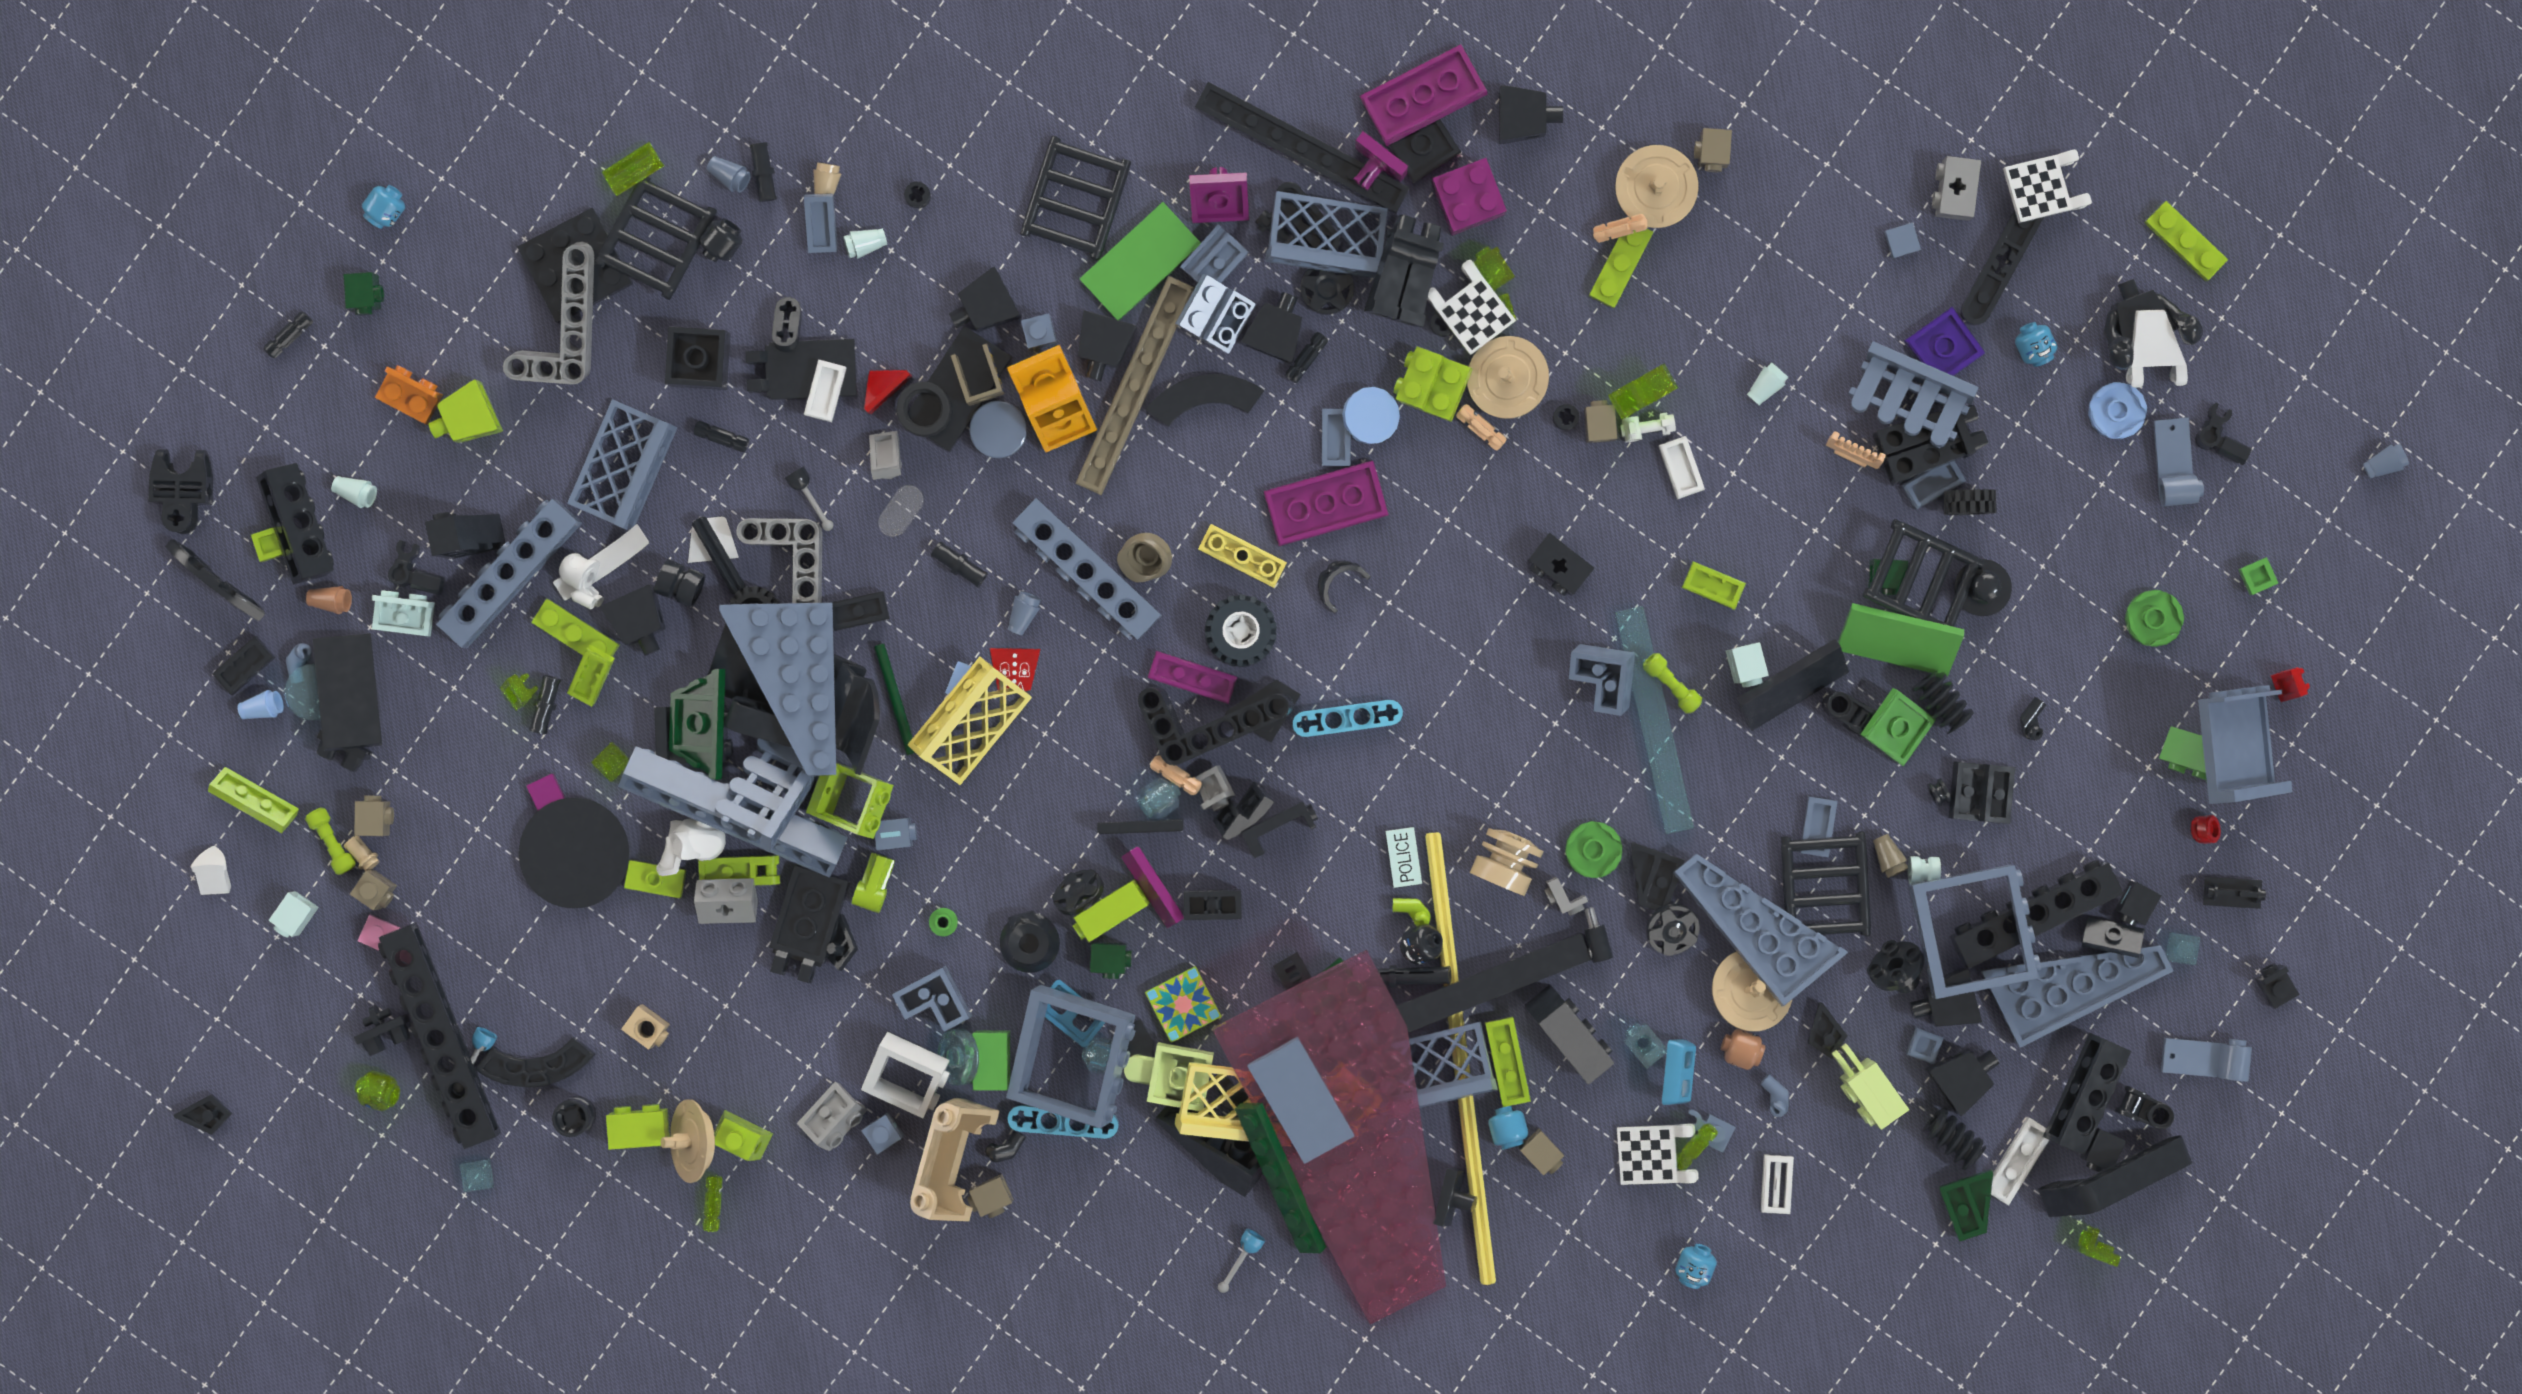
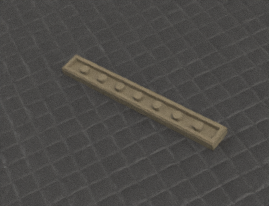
[1075,276,1195,495]

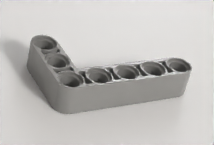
[503,242,594,384]
[736,518,822,603]

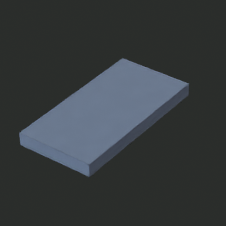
[1247,1037,1355,1164]

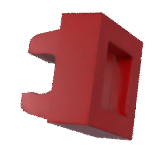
[2271,667,2310,702]

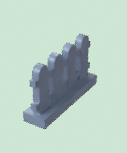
[1848,341,1979,448]
[715,738,818,852]

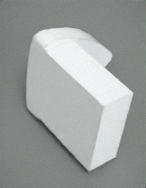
[191,846,231,895]

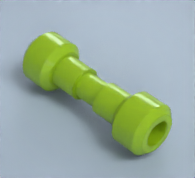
[1643,653,1702,714]
[305,807,356,875]

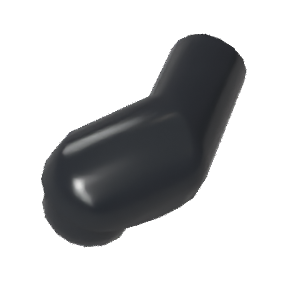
[2020,697,2046,741]
[985,1130,1026,1163]

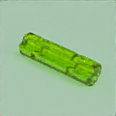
[1676,1123,1718,1170]
[703,1175,722,1232]

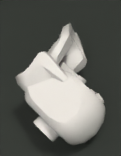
[656,819,726,876]

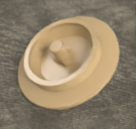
[1615,145,1698,228]
[1467,336,1549,419]
[1712,951,1792,1031]
[661,1099,715,1183]

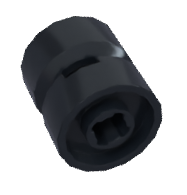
[654,559,706,608]
[552,1096,596,1137]

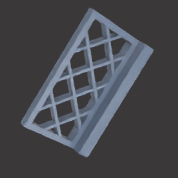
[1265,191,1387,278]
[567,399,678,530]
[1370,1022,1498,1116]

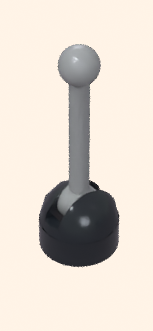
[785,466,833,531]

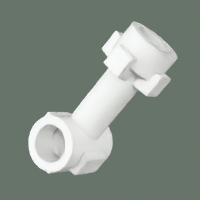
[1620,413,1676,442]

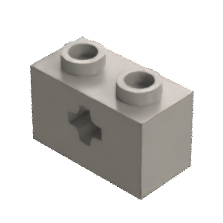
[1932,156,1981,221]
[694,878,758,924]

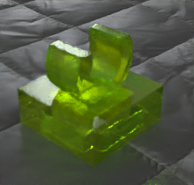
[500,673,538,711]
[591,742,630,782]

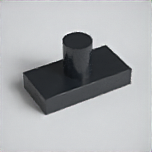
[1433,1167,1477,1227]

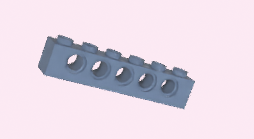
[1013,498,1162,640]
[436,499,582,648]

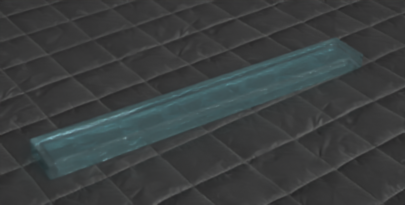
[1615,606,1694,834]

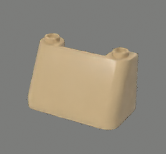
[910,1098,999,1221]

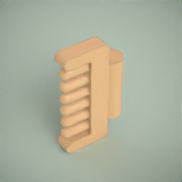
[1826,432,1886,469]

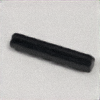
[692,517,745,594]

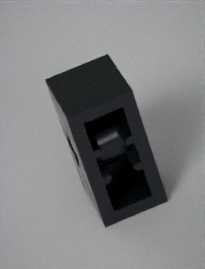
[1527,533,1594,596]
[1184,889,1242,920]

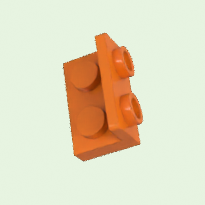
[375,365,443,425]

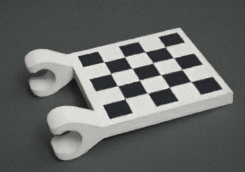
[2003,149,2092,223]
[1427,260,1516,355]
[1617,1124,1699,1185]

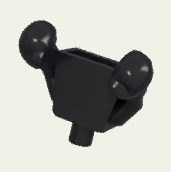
[2103,279,2203,370]

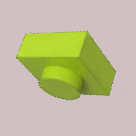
[251,528,283,562]

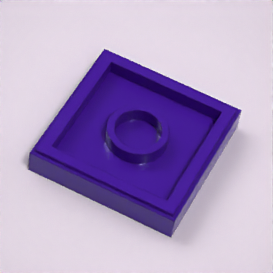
[1905,307,1985,376]

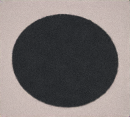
[519,798,630,909]

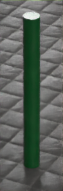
[874,643,915,755]

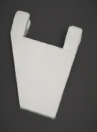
[2126,310,2188,387]

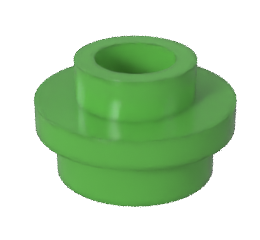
[929,908,958,936]

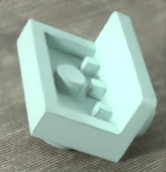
[372,590,435,636]

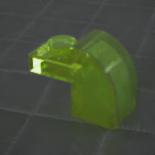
[1608,363,1678,420]

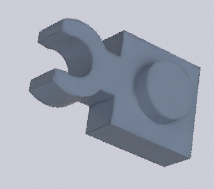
[1681,1109,1736,1153]

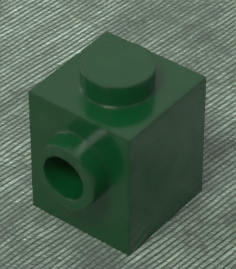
[343,272,384,316]
[1868,559,1908,595]
[1090,942,1132,979]

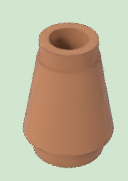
[306,586,352,614]

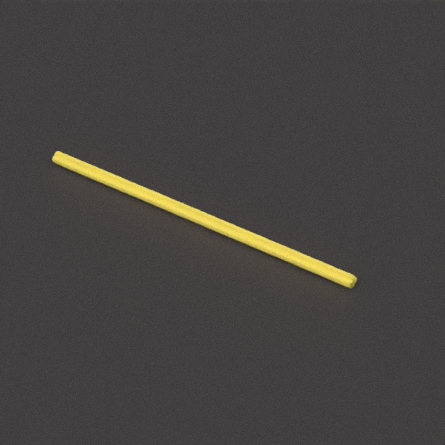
[1425,832,1496,1285]

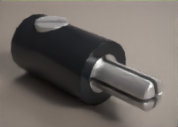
[1584,907,1613,963]

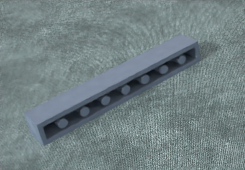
[618,746,848,878]

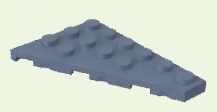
[719,603,836,776]

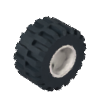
[1205,594,1277,667]

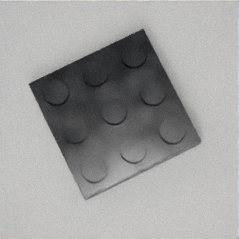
[517,207,633,323]

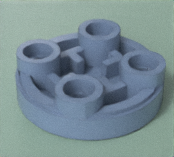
[970,401,1027,459]

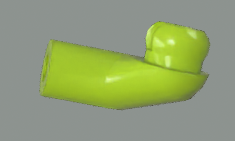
[1392,898,1431,926]

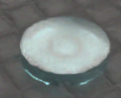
[284,664,321,721]
[937,1029,979,1086]

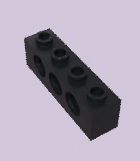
[256,463,334,585]
[2043,1033,2131,1156]

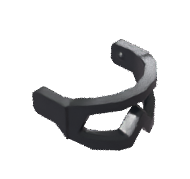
[1318,560,1371,614]

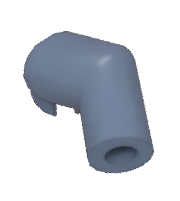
[286,643,312,684]
[1760,1074,1789,1117]

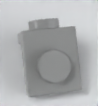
[1195,765,1235,812]
[1544,877,1588,916]

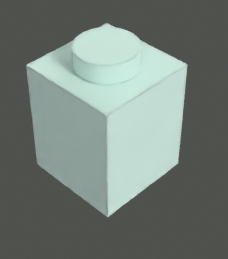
[269,891,319,937]

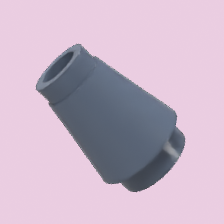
[706,156,751,193]
[2363,444,2409,479]
[1007,591,1041,635]

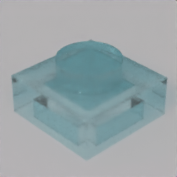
[2166,932,2201,965]
[460,1159,494,1192]

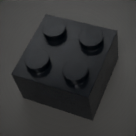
[665,326,731,390]

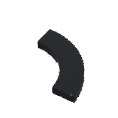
[1146,374,1265,427]
[165,539,265,621]
[475,1037,596,1088]

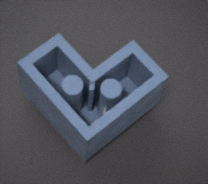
[1569,644,1635,716]
[892,966,972,1032]

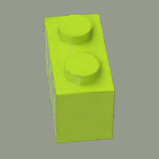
[606,1104,670,1150]

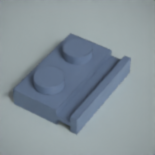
[1180,224,1249,284]

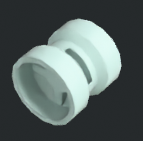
[1908,856,1941,884]

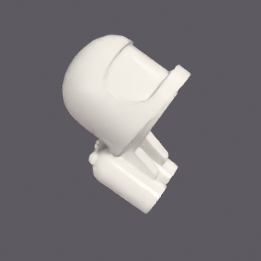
[559,553,604,609]

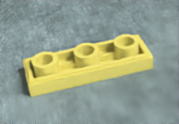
[1198,524,1287,588]

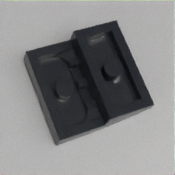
[1948,761,2016,824]
[1213,781,1274,840]

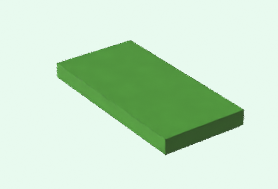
[1080,202,1201,320]
[1838,603,1964,677]

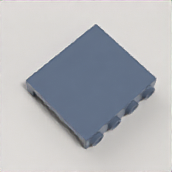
[2198,685,2292,804]

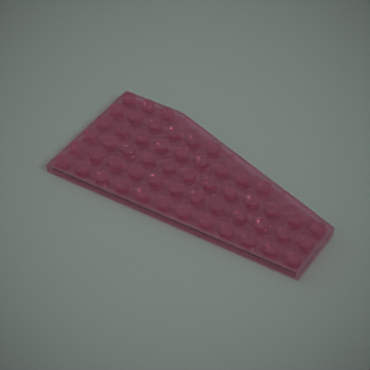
[1213,950,1446,1324]

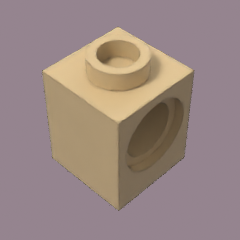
[621,1004,670,1050]

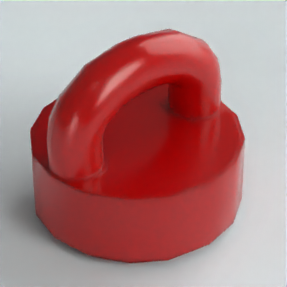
[2190,815,2221,844]

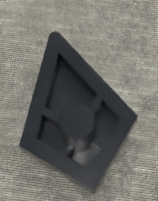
[827,914,858,971]
[1808,1002,1848,1059]
[174,1094,233,1135]

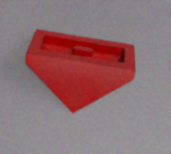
[864,370,913,415]

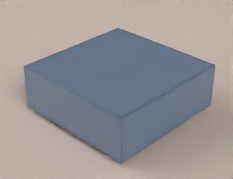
[1884,223,1921,259]
[1906,1027,1943,1064]

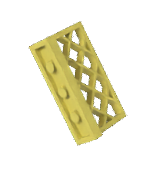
[908,657,1032,785]
[1175,1063,1291,1146]

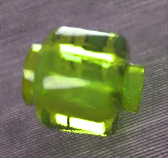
[355,1070,400,1111]

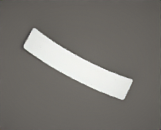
[553,524,649,600]

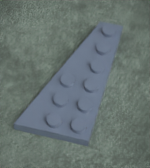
[1673,854,1848,1006]

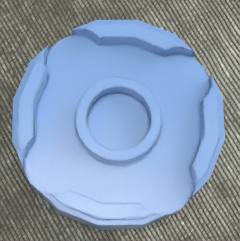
[2088,382,2147,439]
[1342,387,1400,444]

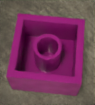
[1432,158,1507,236]

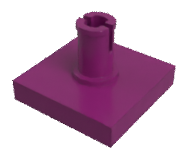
[1353,131,1408,190]
[1189,167,1249,223]

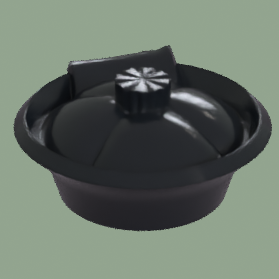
[1000,910,1060,973]

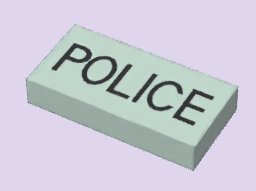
[1386,827,1422,888]

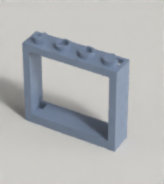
[1909,865,2041,999]
[1006,985,1136,1129]

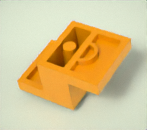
[1007,345,1097,453]

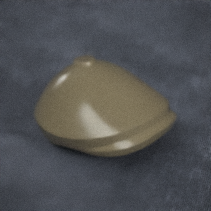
[1117,533,1172,582]

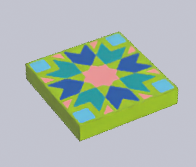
[1145,966,1222,1043]

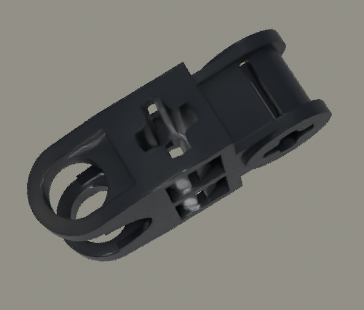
[148,449,213,534]

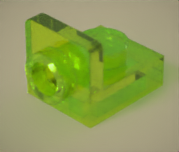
[1473,246,1515,291]
[2078,1225,2121,1267]

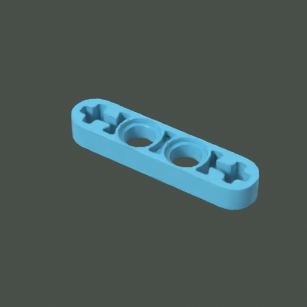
[1293,700,1403,737]
[1008,1105,1119,1139]

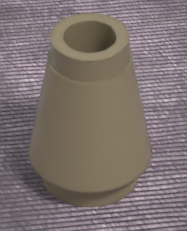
[1873,834,1909,878]

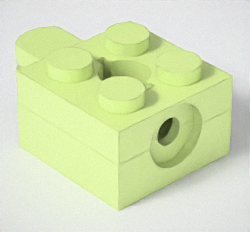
[1124,1042,1214,1111]
[1832,1043,1909,1130]

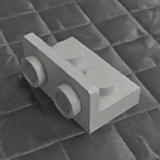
[797,1082,867,1151]

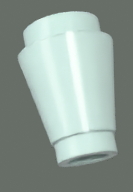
[843,228,887,259]
[1747,362,1789,405]
[331,476,377,508]

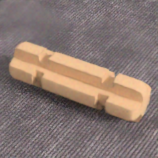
[1593,214,1648,243]
[1456,404,1507,451]
[1150,755,1202,795]

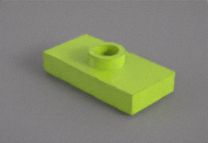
[1681,561,1746,610]
[567,645,615,707]
[624,860,687,898]

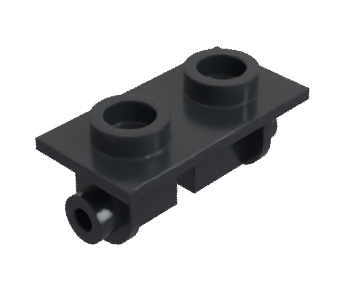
[2203,877,2266,909]

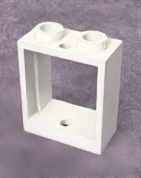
[861,1032,950,1118]

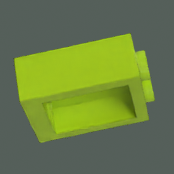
[806,762,894,839]
[1073,879,1150,942]

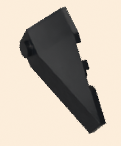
[1155,1105,1263,1197]

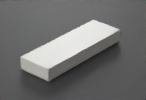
[1991,1117,2049,1206]

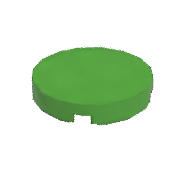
[2125,590,2184,647]
[1565,821,1622,878]

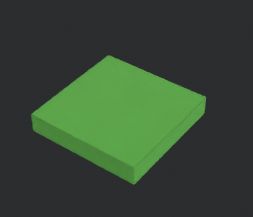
[1860,688,1936,766]

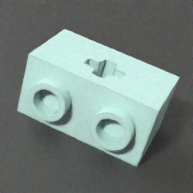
[1726,642,1769,687]

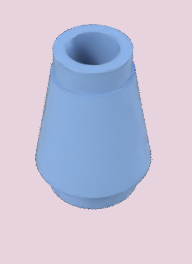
[238,690,284,719]

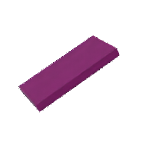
[1360,44,1488,146]
[1264,461,1389,546]

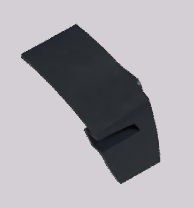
[707,622,880,775]

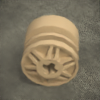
[1470,828,1544,896]

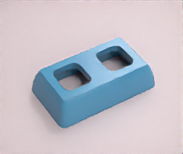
[1045,980,1105,1047]
[1662,1039,1696,1105]

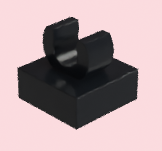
[1273,952,1311,991]

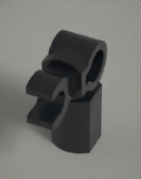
[2195,403,2252,465]
[388,540,445,595]

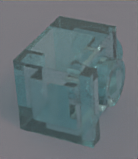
[1623,1023,1667,1069]

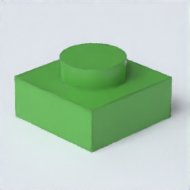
[2238,557,2278,595]

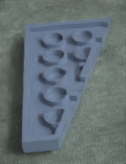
[1980,945,2173,1048]

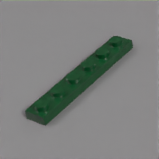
[1235,1103,1327,1254]

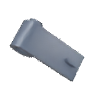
[2153,417,2204,507]
[2161,1038,2252,1081]

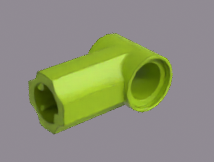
[851,852,895,914]

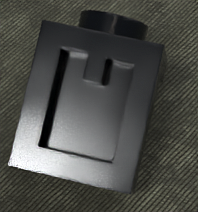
[2255,963,2300,1009]

